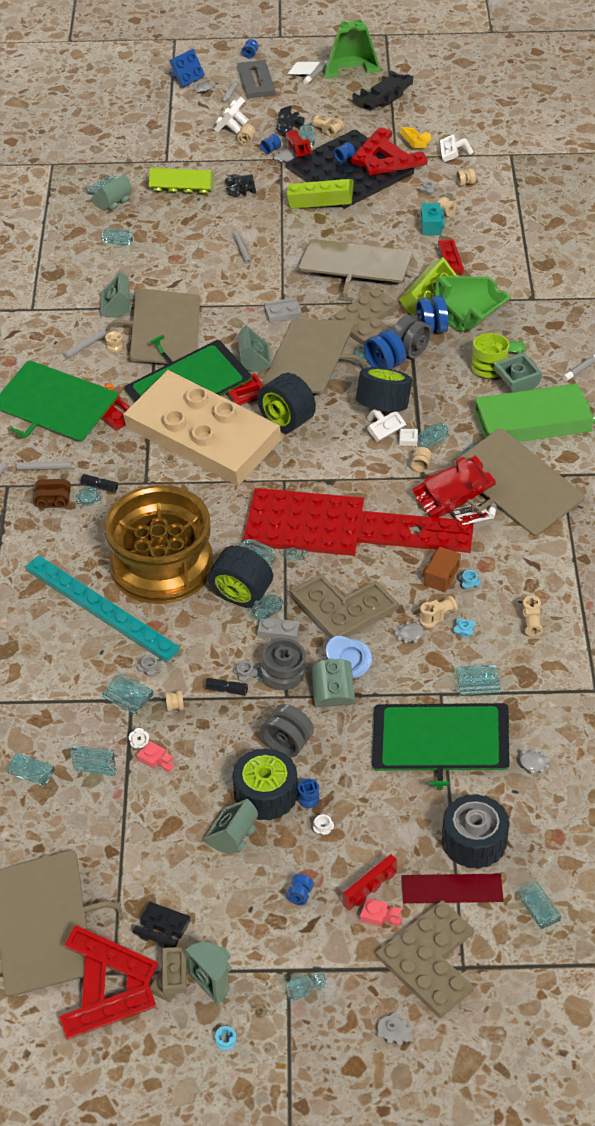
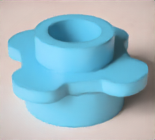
[459,570,481,589]
[454,618,476,638]

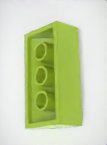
[149,168,215,194]
[287,179,354,209]
[399,257,457,315]

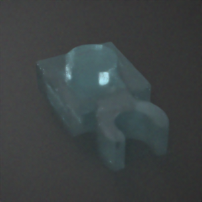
[286,972,327,1002]

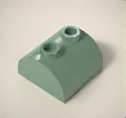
[91,174,132,210]
[101,272,132,317]
[237,325,272,372]
[494,353,542,392]
[311,659,356,707]
[204,799,258,854]
[186,942,232,1005]

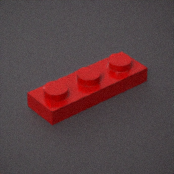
[438,239,464,275]
[343,854,397,911]

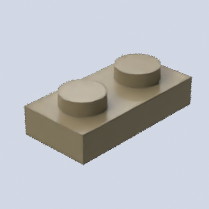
[163,947,187,994]

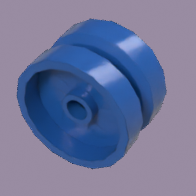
[416,295,449,334]
[364,329,406,369]

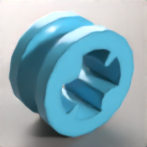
[215,1026,236,1050]

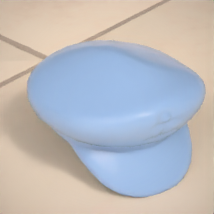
[326,636,373,679]

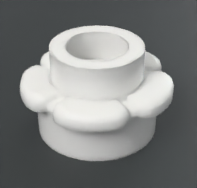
[129,728,149,748]
[313,814,334,835]

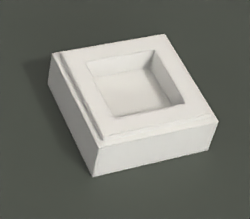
[399,429,418,446]

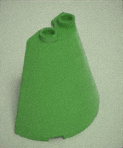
[324,19,381,78]
[435,276,511,331]

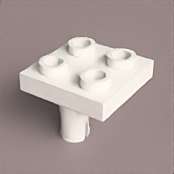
[214,97,249,135]

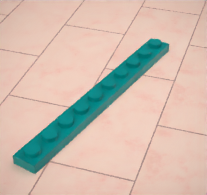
[25,555,180,663]

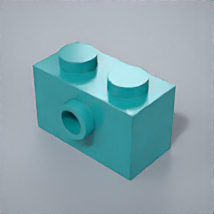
[421,203,445,235]

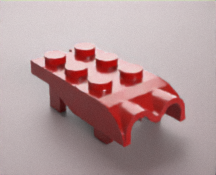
[412,455,496,518]

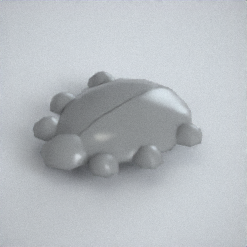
[194,82,215,92]
[274,148,296,162]
[394,621,424,643]
[520,749,550,774]
[377,1013,412,1046]

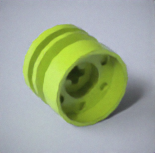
[471,333,510,378]

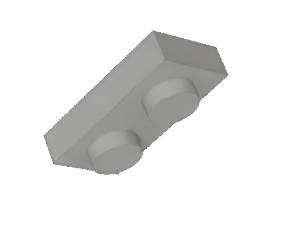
[257,617,300,641]

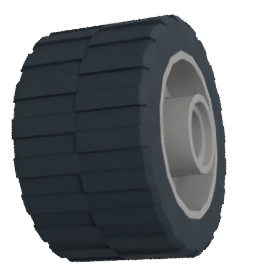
[442,794,509,869]

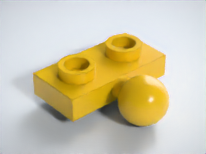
[399,127,432,149]

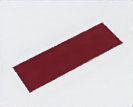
[401,873,504,904]

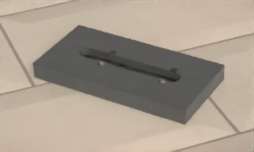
[237,60,276,99]

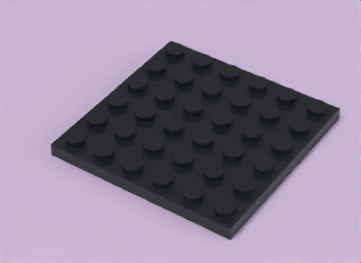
[286,129,414,209]

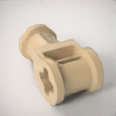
[312,114,344,138]
[522,595,543,637]
[420,596,458,628]

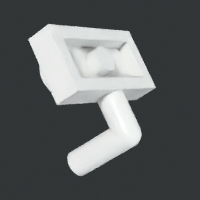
[440,134,473,162]
[367,409,406,443]

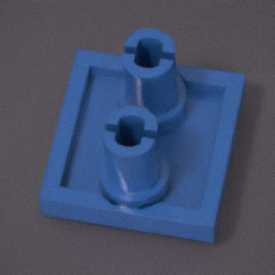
[169,48,205,87]

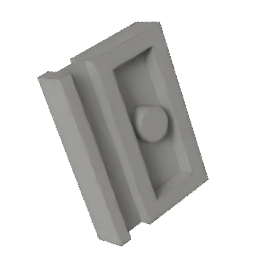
[264,298,302,323]

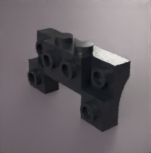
[352,70,413,108]

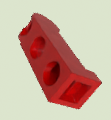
[286,130,312,157]

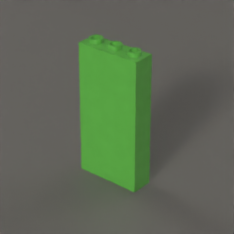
[474,383,595,442]

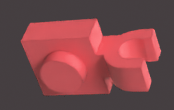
[137,741,175,772]
[360,898,402,927]

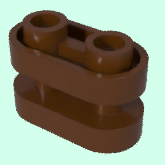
[33,479,71,508]

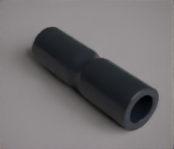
[80,474,118,493]
[206,678,248,696]

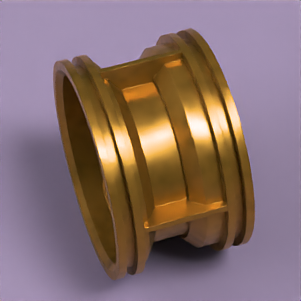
[105,485,213,604]

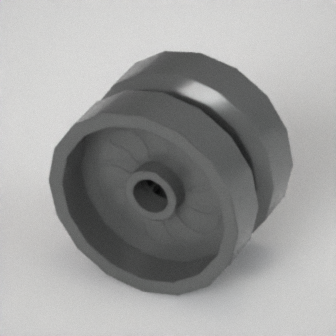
[392,315,431,359]
[260,638,306,690]
[260,704,314,758]

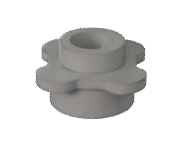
[419,181,437,196]
[138,655,162,676]
[234,661,258,682]

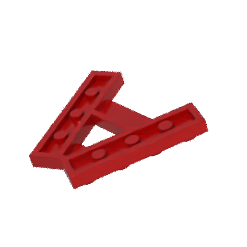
[351,127,428,176]
[59,925,158,1040]

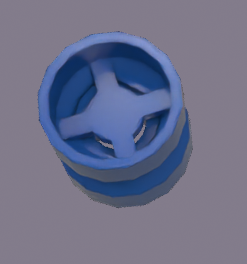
[242,39,259,59]
[260,134,281,154]
[334,142,355,163]
[298,778,319,808]
[286,874,314,905]

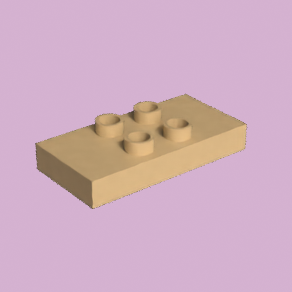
[123,370,282,486]

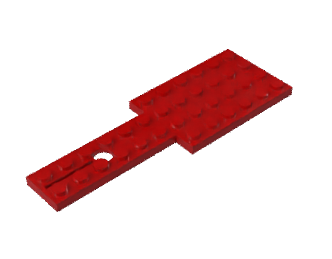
[243,488,474,556]

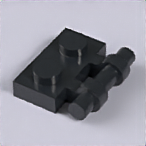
[133,902,191,948]

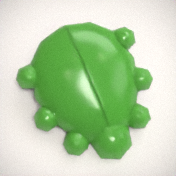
[509,340,527,353]

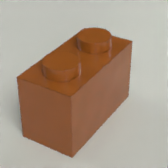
[422,547,461,592]

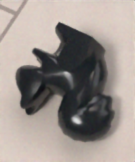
[276,105,305,135]
[225,174,256,196]

